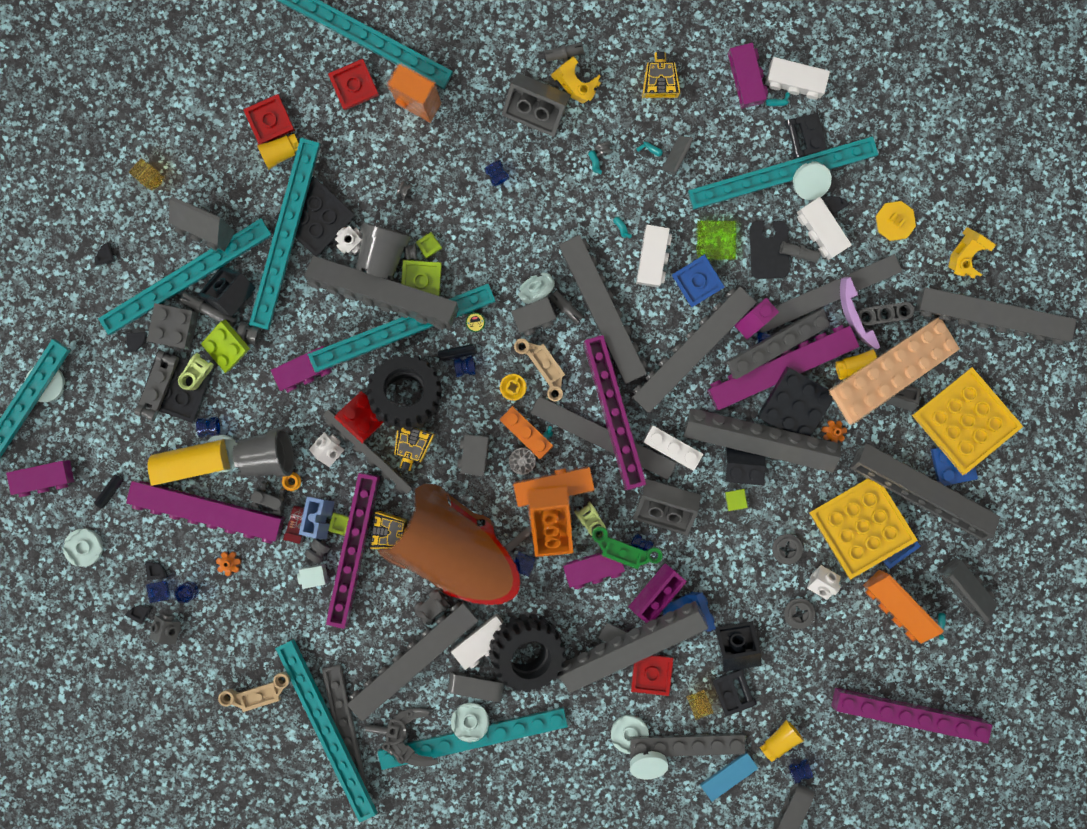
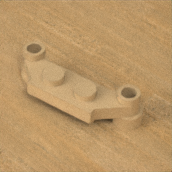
[514,339,565,401]
[218,671,290,712]

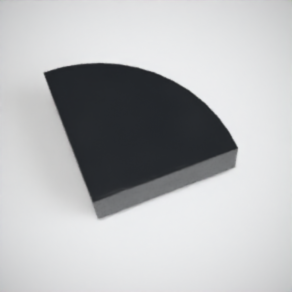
[822,196,850,216]
[95,242,116,267]
[126,332,147,353]
[145,561,168,580]
[125,605,153,625]

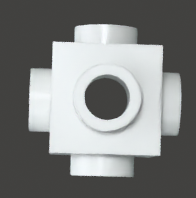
[335,226,363,256]
[309,433,344,467]
[807,565,841,600]

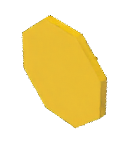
[875,201,916,241]

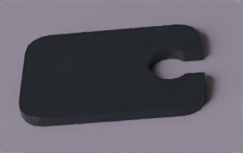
[749,221,789,279]

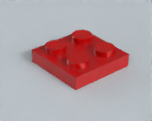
[328,59,379,111]
[243,94,295,144]
[334,391,384,444]
[631,654,673,696]

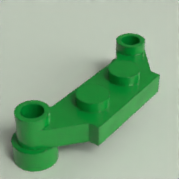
[592,526,663,569]

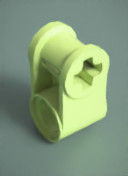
[178,353,214,391]
[574,501,606,536]

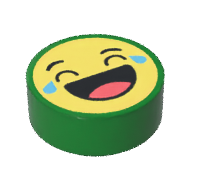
[466,313,485,332]

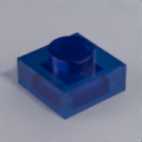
[514,551,536,577]
[146,580,171,603]

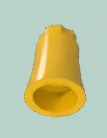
[257,134,299,170]
[835,349,877,380]
[760,719,804,762]

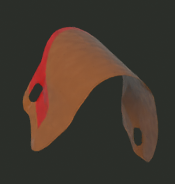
[378,484,520,605]

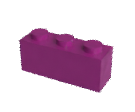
[727,42,768,109]
[270,346,336,393]
[6,460,75,498]
[563,552,625,589]
[628,563,687,624]

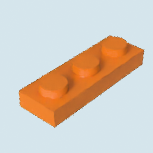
[499,406,554,460]

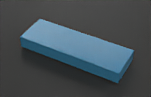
[700,751,759,801]

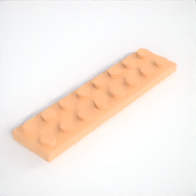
[829,317,960,425]

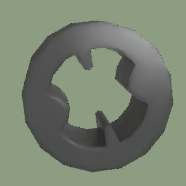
[594,142,613,157]
[396,181,413,200]
[406,243,417,261]

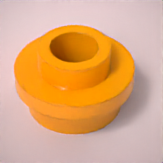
[282,472,301,491]

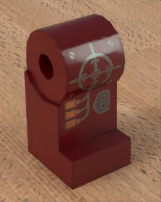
[283,505,305,544]

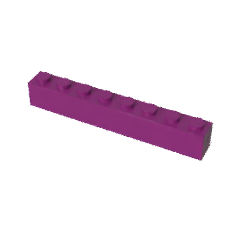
[707,325,860,410]
[583,335,646,491]
[325,472,380,629]
[126,480,285,544]
[831,687,992,744]

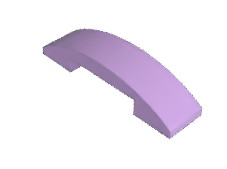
[840,277,881,349]

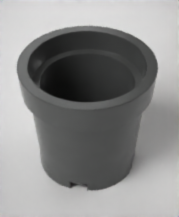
[355,222,411,280]
[233,427,294,478]

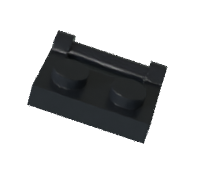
[784,113,828,159]
[711,669,757,717]

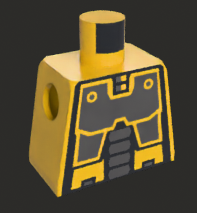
[642,52,680,98]
[395,427,435,471]
[370,511,407,549]

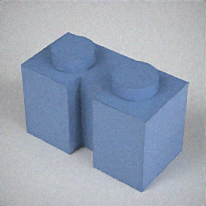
[299,497,334,539]

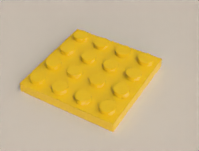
[912,367,1023,475]
[809,479,918,579]

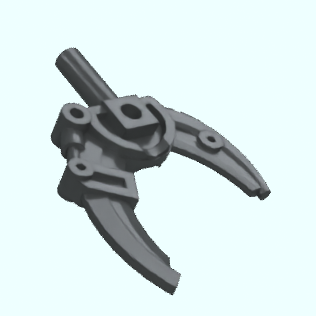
[365,707,439,767]

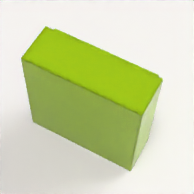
[415,232,442,259]
[725,489,748,511]
[328,512,349,536]

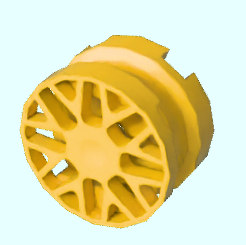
[500,374,527,401]

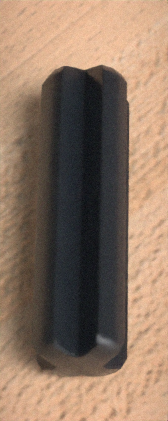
[438,344,476,361]
[94,474,124,509]

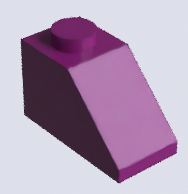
[734,298,779,340]

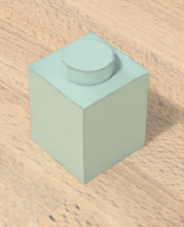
[297,564,329,589]

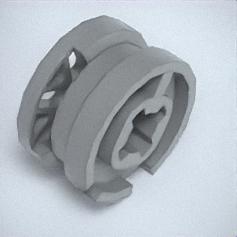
[509,447,536,475]

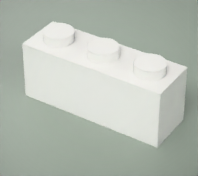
[765,57,830,99]
[797,197,851,260]
[636,225,672,288]
[642,425,703,471]
[451,613,504,670]

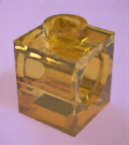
[129,158,164,191]
[686,690,714,720]

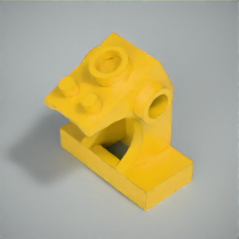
[550,56,601,104]
[948,227,996,278]

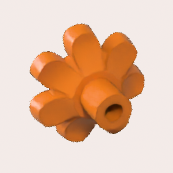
[821,420,847,443]
[216,551,241,576]

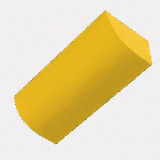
[148,439,231,486]

